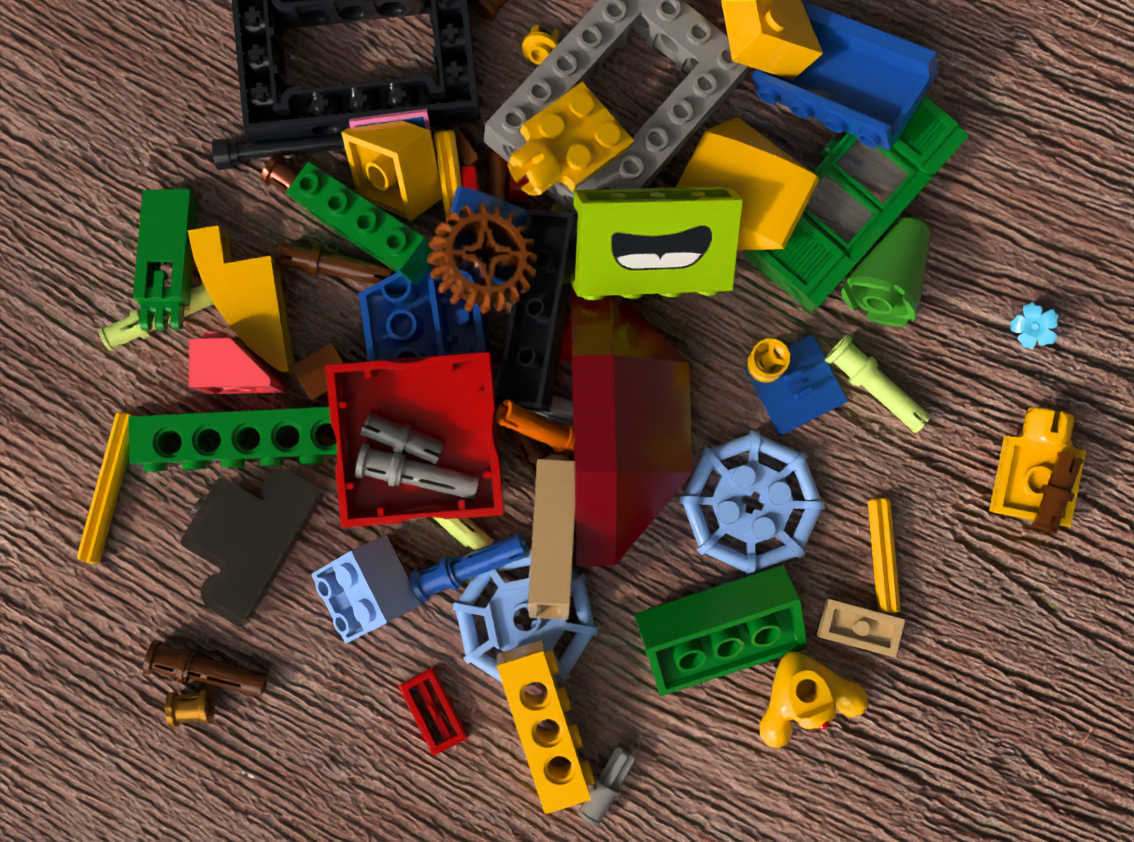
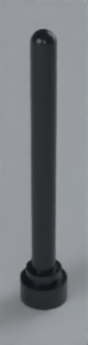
[212,134,345,170]

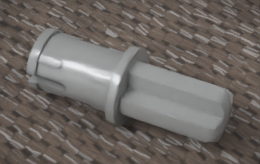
[577,747,636,827]

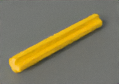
[77,412,135,564]

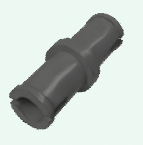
[360,411,445,465]

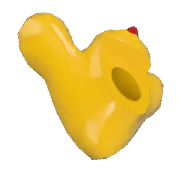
[759,651,869,748]

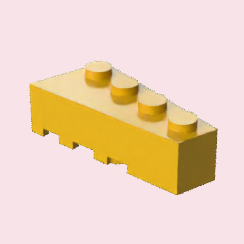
[721,0,823,80]

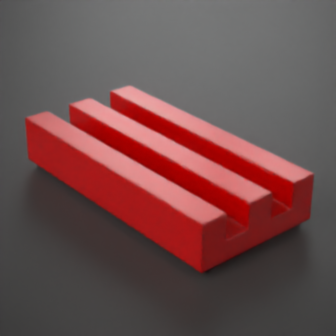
[398,666,469,756]

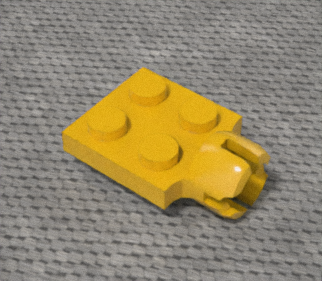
[508,82,634,196]
[989,407,1086,527]

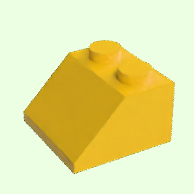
[341,120,443,221]

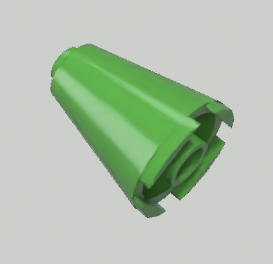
[841,216,931,327]

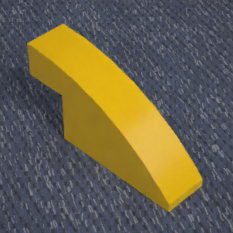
[188,226,295,376]

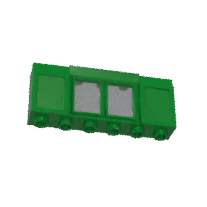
[742,96,969,314]

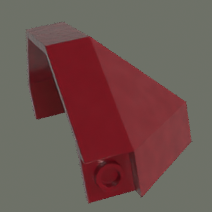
[570,285,692,566]

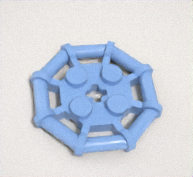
[679,430,825,576]
[452,549,598,687]

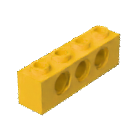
[496,640,595,814]

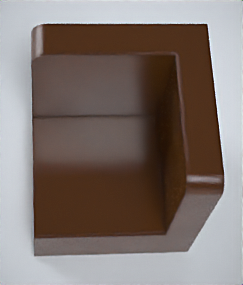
[291,343,346,400]

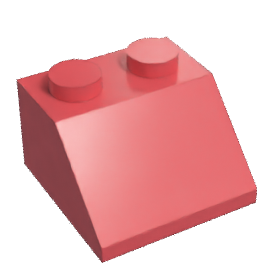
[189,331,287,394]

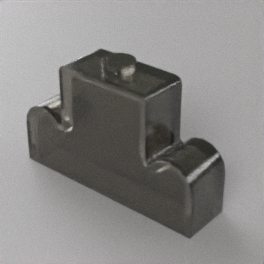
[180,470,328,627]

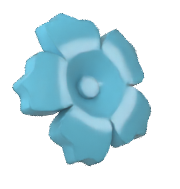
[1010,302,1059,349]

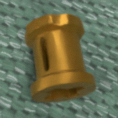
[165,688,215,728]

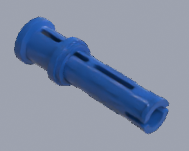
[410,533,529,602]

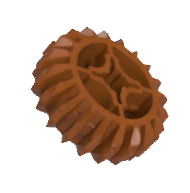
[427,203,538,314]

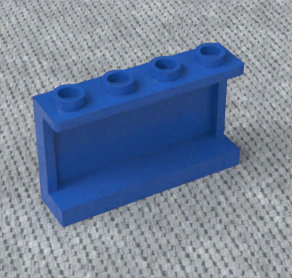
[751,0,939,151]

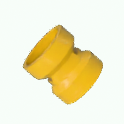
[747,338,790,383]

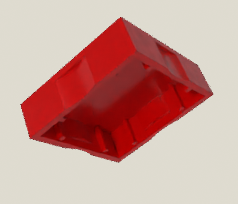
[325,351,505,528]

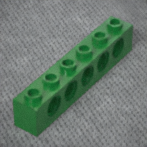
[128,407,337,472]

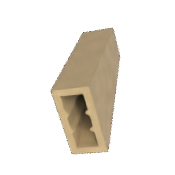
[528,455,575,620]

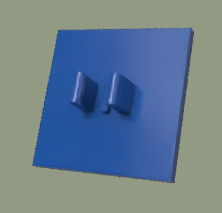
[744,334,848,436]

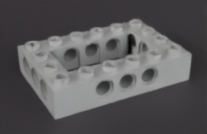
[484,0,750,216]

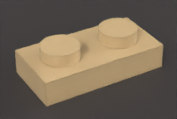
[817,598,905,658]

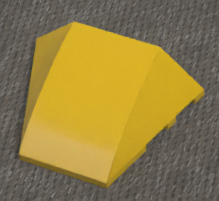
[676,117,820,250]

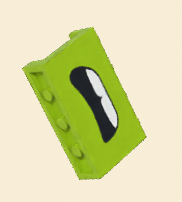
[571,187,743,300]

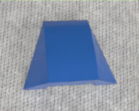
[359,265,492,361]

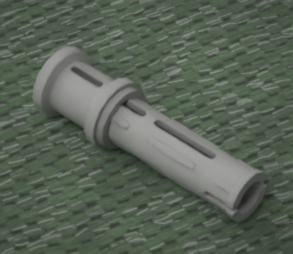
[355,442,480,501]

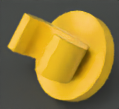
[522,25,559,65]

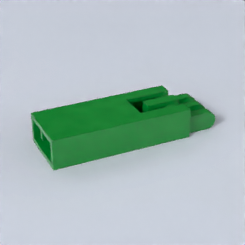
[133,189,198,330]

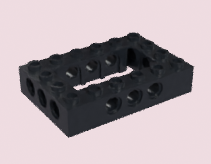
[232,0,481,143]

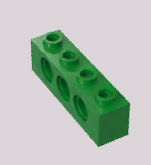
[285,162,434,286]

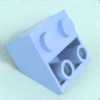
[311,535,421,644]

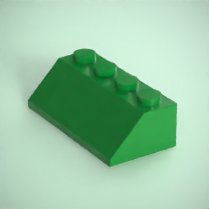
[634,565,808,697]

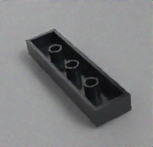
[495,210,578,412]

